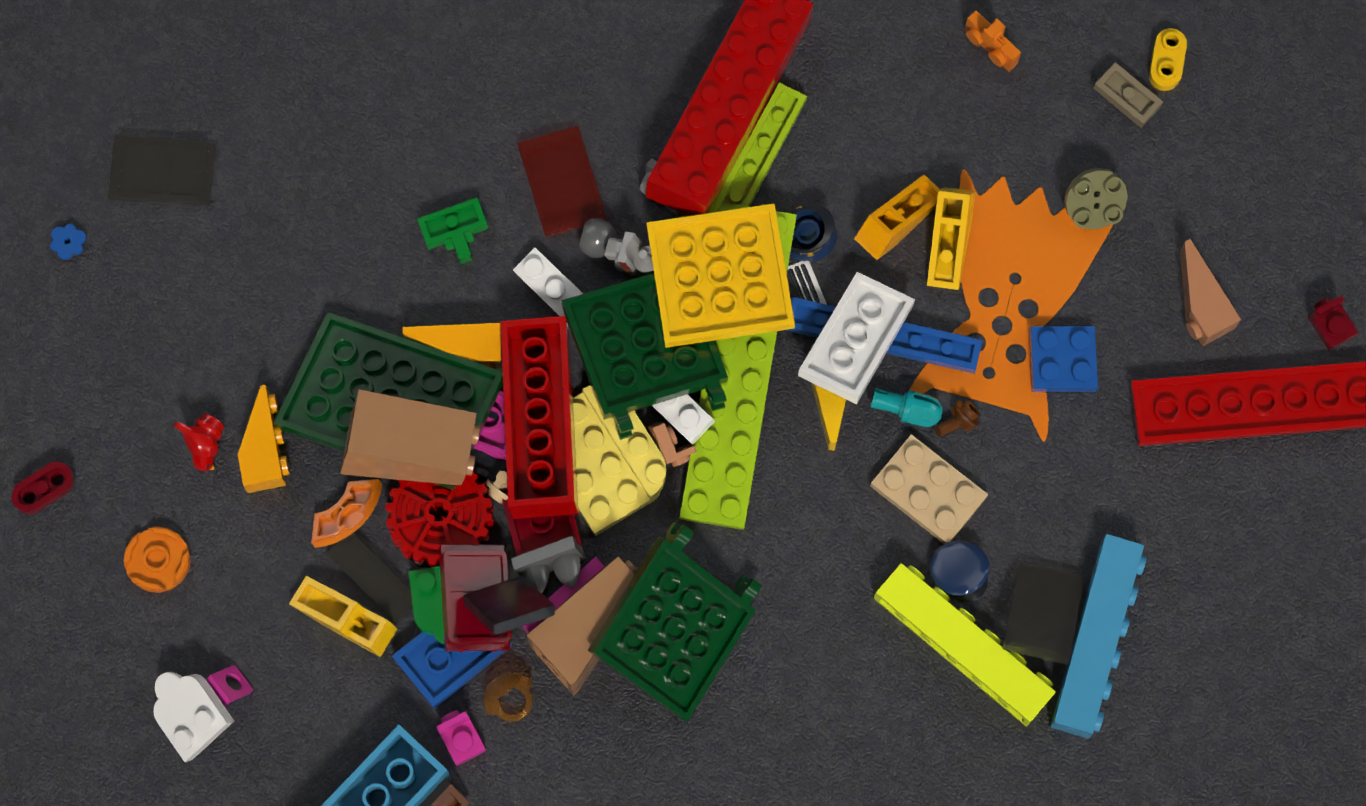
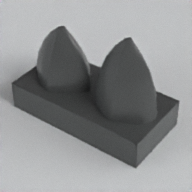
[511,536,586,593]

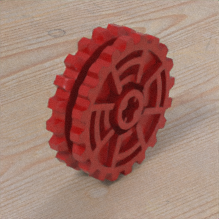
[385,472,494,568]

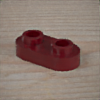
[11,462,75,515]

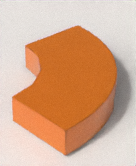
[311,479,382,548]

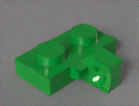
[417,197,488,265]

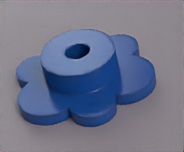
[50,224,87,260]

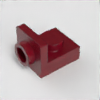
[1308,295,1358,351]

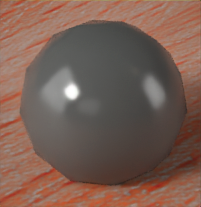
[579,218,616,258]

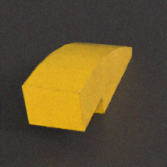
[289,576,397,657]

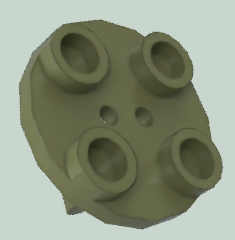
[1064,168,1128,230]

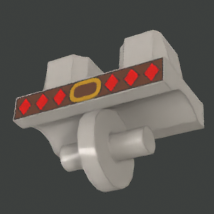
[604,231,654,279]

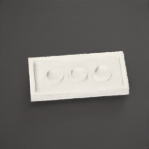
[798,272,915,404]

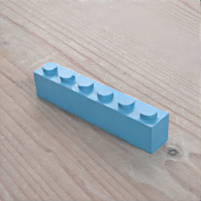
[1050,534,1147,739]

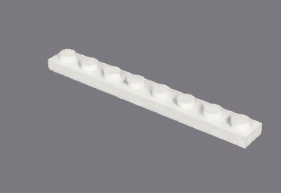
[513,248,715,445]

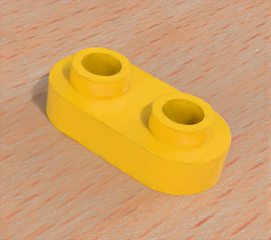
[1149,28,1187,91]

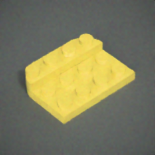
[573,386,666,536]

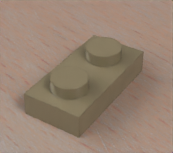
[1093,62,1163,128]

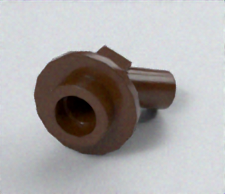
[934,400,980,437]

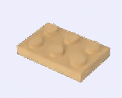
[870,434,988,544]

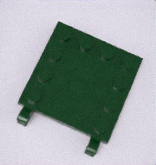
[561,273,728,440]
[587,522,762,722]

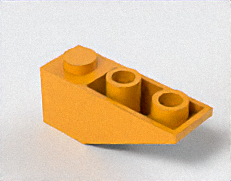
[238,385,290,493]

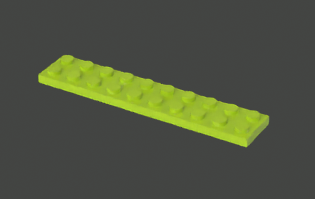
[680,204,797,530]

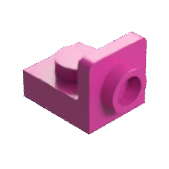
[437,710,486,766]

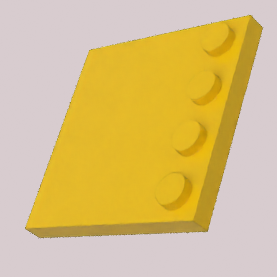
[646,203,795,348]

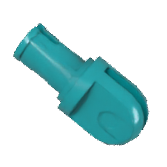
[871,388,942,427]

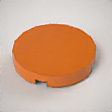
[123,526,191,593]

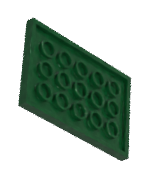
[274,312,503,490]

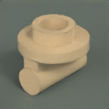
[485,471,508,504]

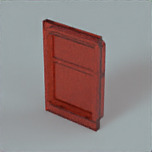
[517,126,607,237]

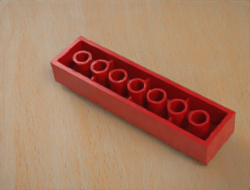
[646,0,814,216]

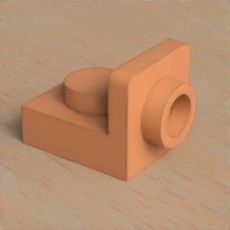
[647,421,697,467]

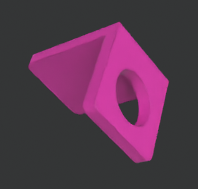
[206,665,253,708]

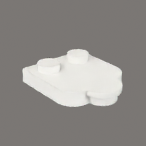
[154,672,234,762]

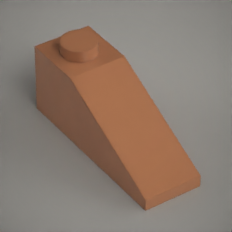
[1179,239,1241,347]

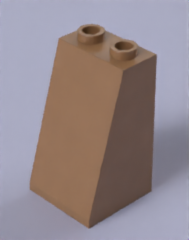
[340,389,480,485]
[527,557,638,696]

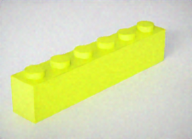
[874,563,1056,727]

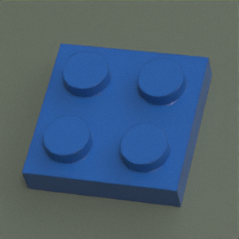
[1029,326,1098,392]

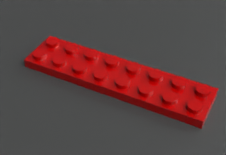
[1130,362,1366,446]

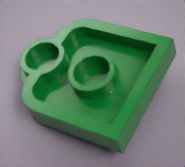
[409,566,444,644]

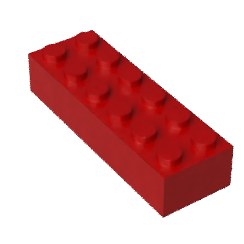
[501,316,579,519]

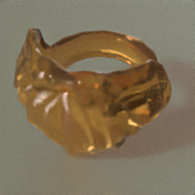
[483,672,533,722]

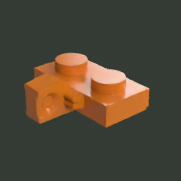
[964,11,1021,72]

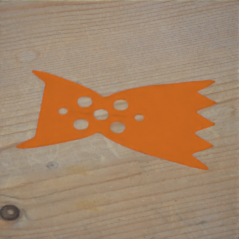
[910,169,1113,442]

